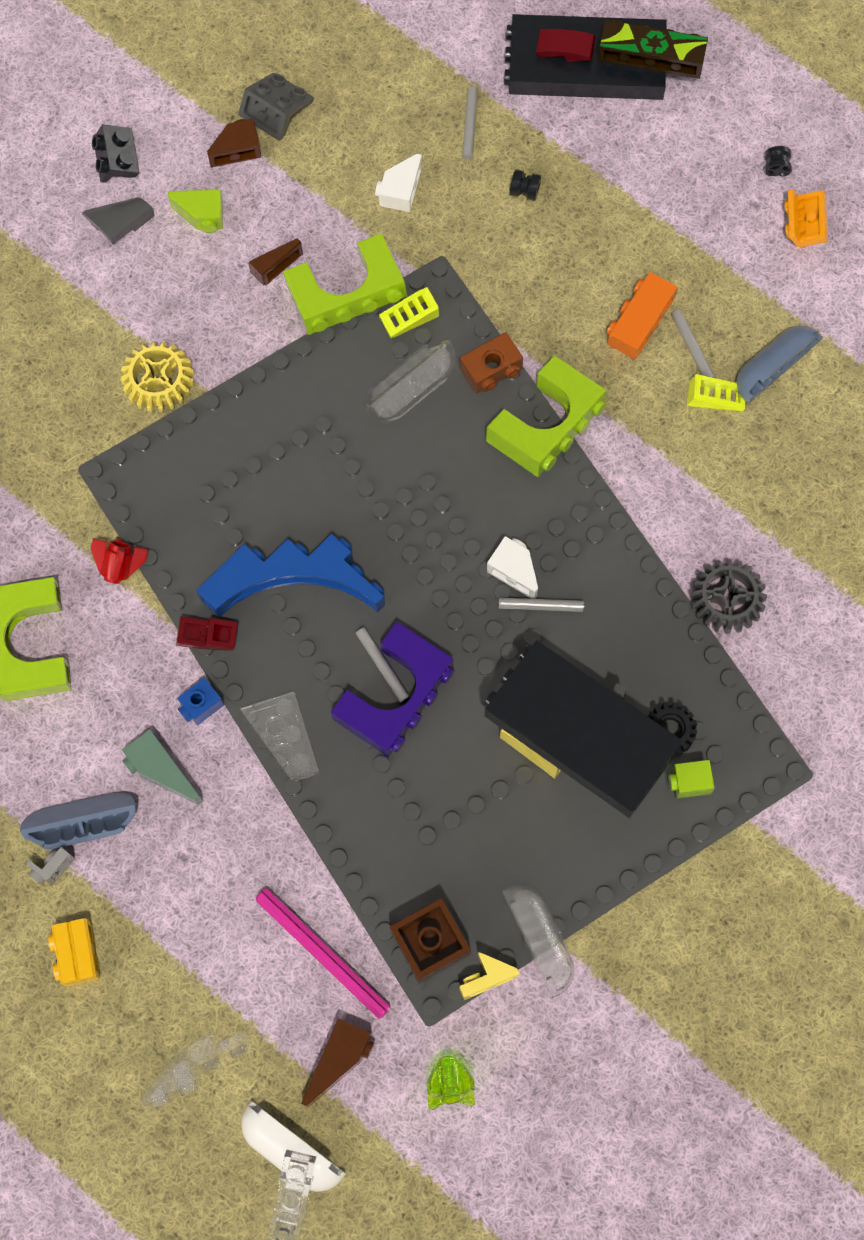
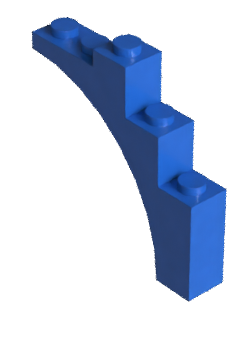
[196,534,385,617]

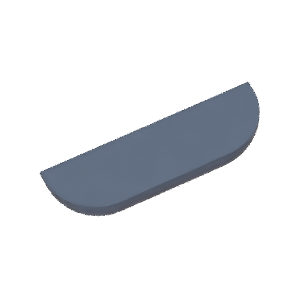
[736,326,823,404]
[20,793,135,849]

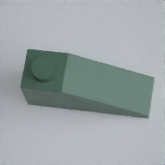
[122,730,203,805]

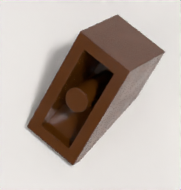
[207,118,262,168]

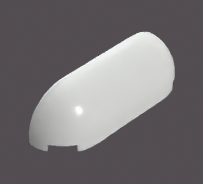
[241,1101,346,1192]

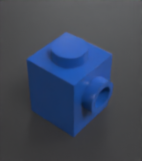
[177,678,224,726]

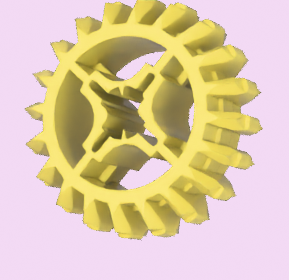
[121,341,194,413]

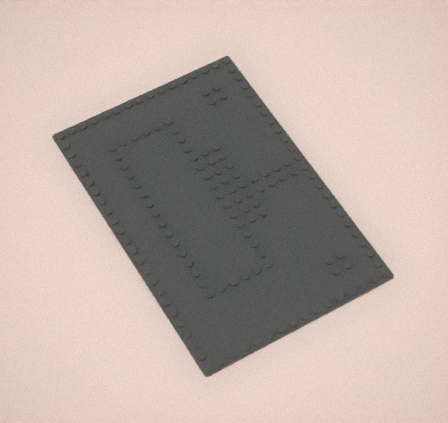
[78,256,813,1027]

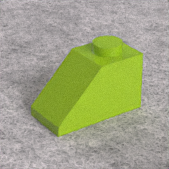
[168,189,223,233]

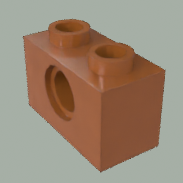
[460,332,523,394]

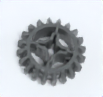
[690,559,767,634]

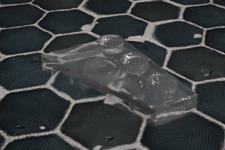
[239,692,320,782]

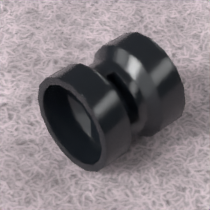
[510,169,541,201]

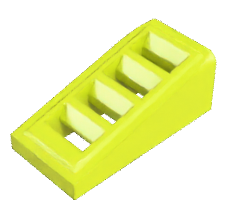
[379,287,439,339]
[687,374,745,411]

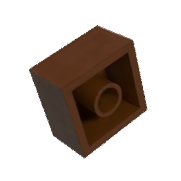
[390,898,471,984]

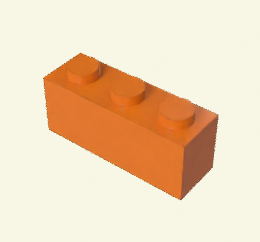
[606,272,678,360]

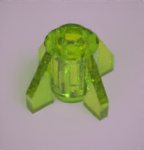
[427,1056,475,1110]

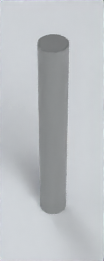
[462,87,478,159]
[671,309,715,378]
[499,598,584,612]
[355,627,410,703]

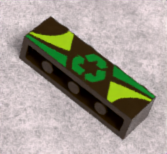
[598,20,708,79]

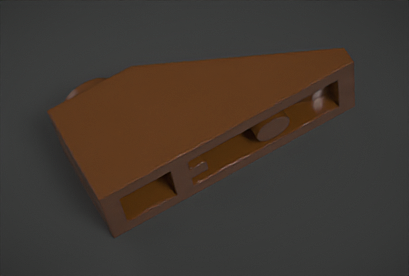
[301,1019,375,1108]

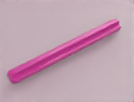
[256,888,391,1019]

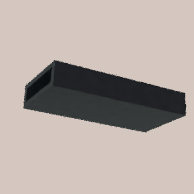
[504,14,667,100]
[483,640,683,819]

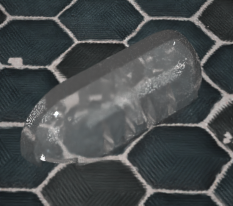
[364,340,456,422]
[502,885,575,998]

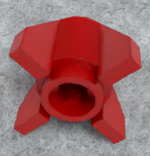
[90,536,148,584]

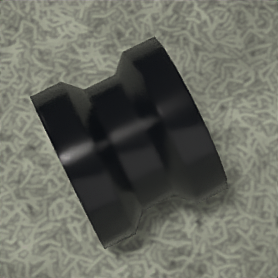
[765,146,792,177]

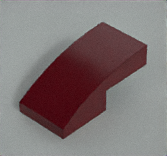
[536,29,595,62]
[175,616,238,651]

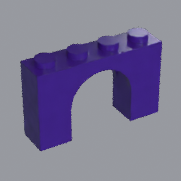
[331,622,455,757]

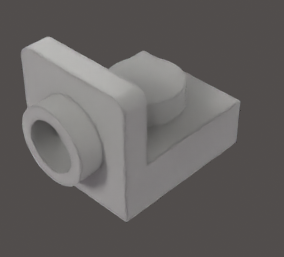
[25,847,75,886]

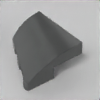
[82,197,154,244]

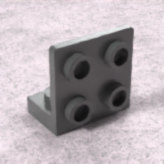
[238,73,314,141]

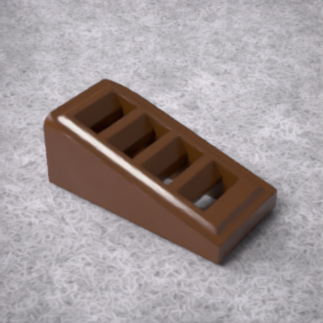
[248,238,303,286]

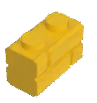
[48,918,100,987]

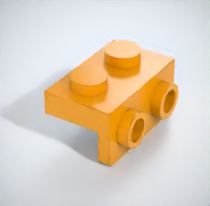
[785,189,828,247]

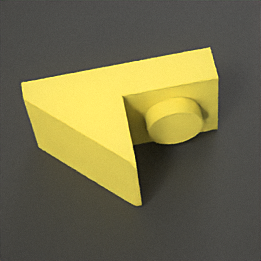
[460,952,520,1000]

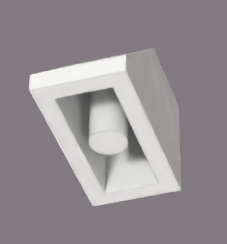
[375,154,422,212]
[487,536,538,599]

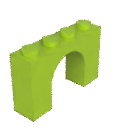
[282,233,408,335]
[486,355,607,477]
[0,577,72,702]

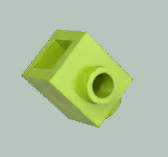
[668,760,714,799]

